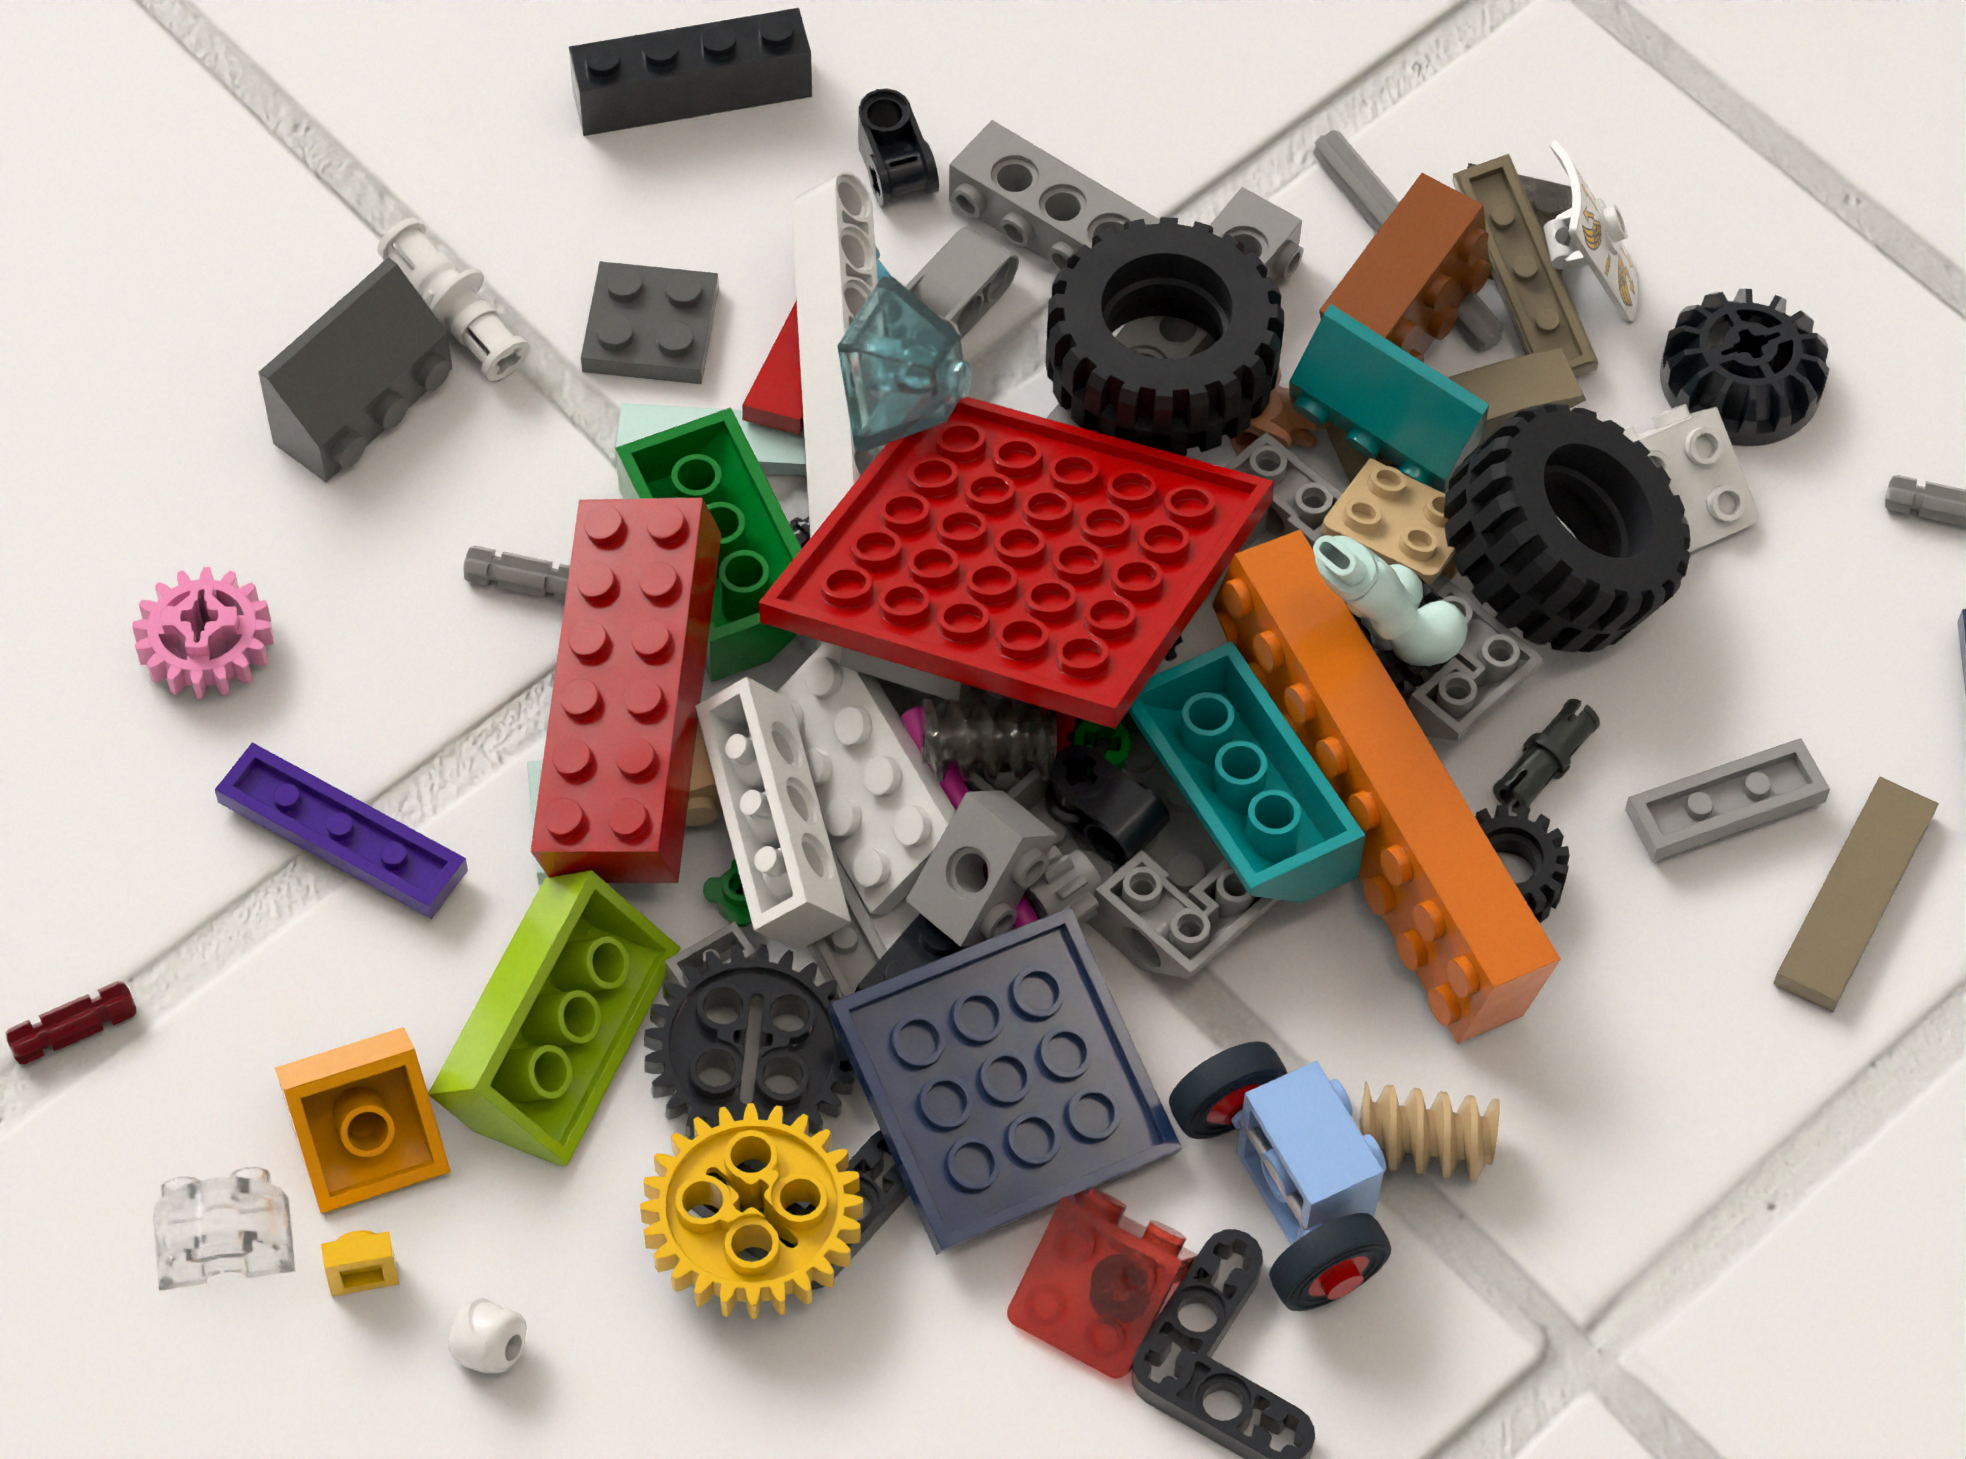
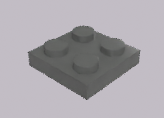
[581,261,719,384]

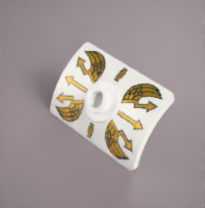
[1543,139,1638,322]

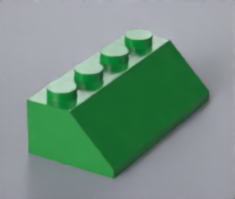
[615,407,802,682]

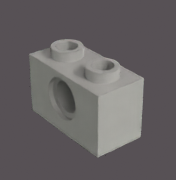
[905,790,1058,947]

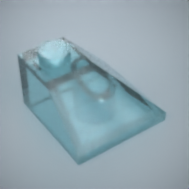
[837,276,972,451]

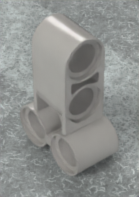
[878,226,1019,394]

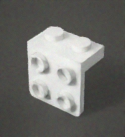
[1623,404,1758,552]

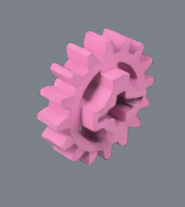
[132,567,274,699]

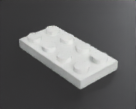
[777,642,955,915]

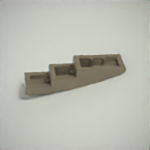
[1325,347,1586,483]

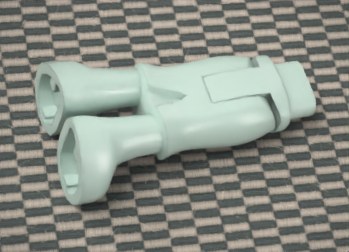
[1313,535,1468,666]

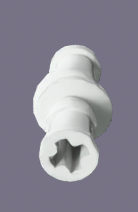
[377,217,530,381]

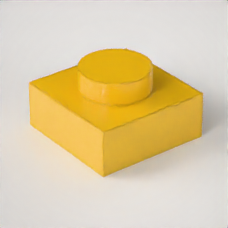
[321,1230,399,1297]

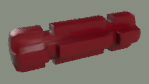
[5,981,137,1064]

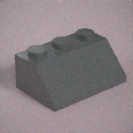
[258,258,452,483]

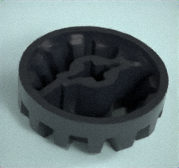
[1660,289,1829,446]

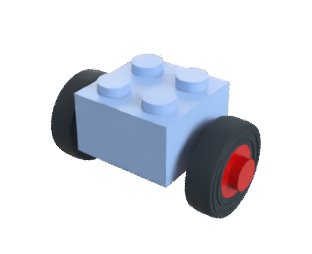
[1169,1041,1391,1311]

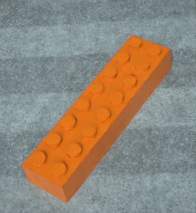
[1212,529,1561,1044]

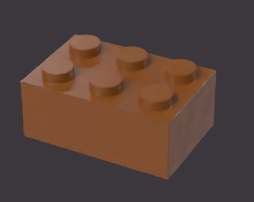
[1319,173,1492,363]

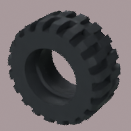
[1045,217,1284,456]
[1444,404,1691,653]

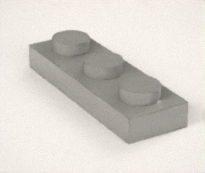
[1625,738,1830,862]

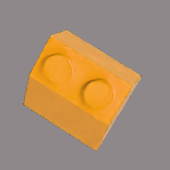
[275,1027,451,1214]

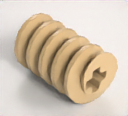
[1358,1082,1500,1182]

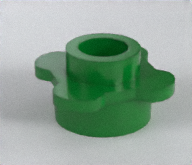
[703,859,752,927]

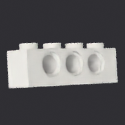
[695,677,851,951]

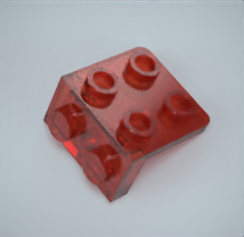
[1007,1188,1198,1379]

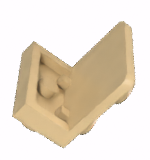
[1321,458,1458,584]

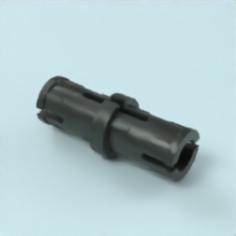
[1493,699,1600,814]

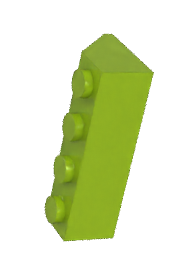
[428,870,681,1166]

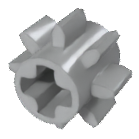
[1025,845,1103,926]

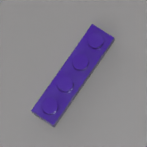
[215,742,468,919]

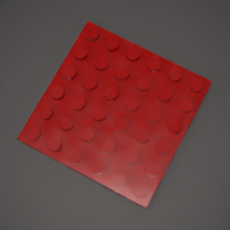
[759,387,1274,729]

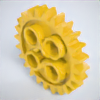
[640,1103,863,1319]

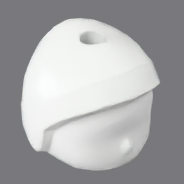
[448,1298,527,1374]

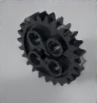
[644,944,855,1138]

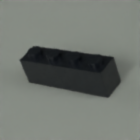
[569,8,812,136]

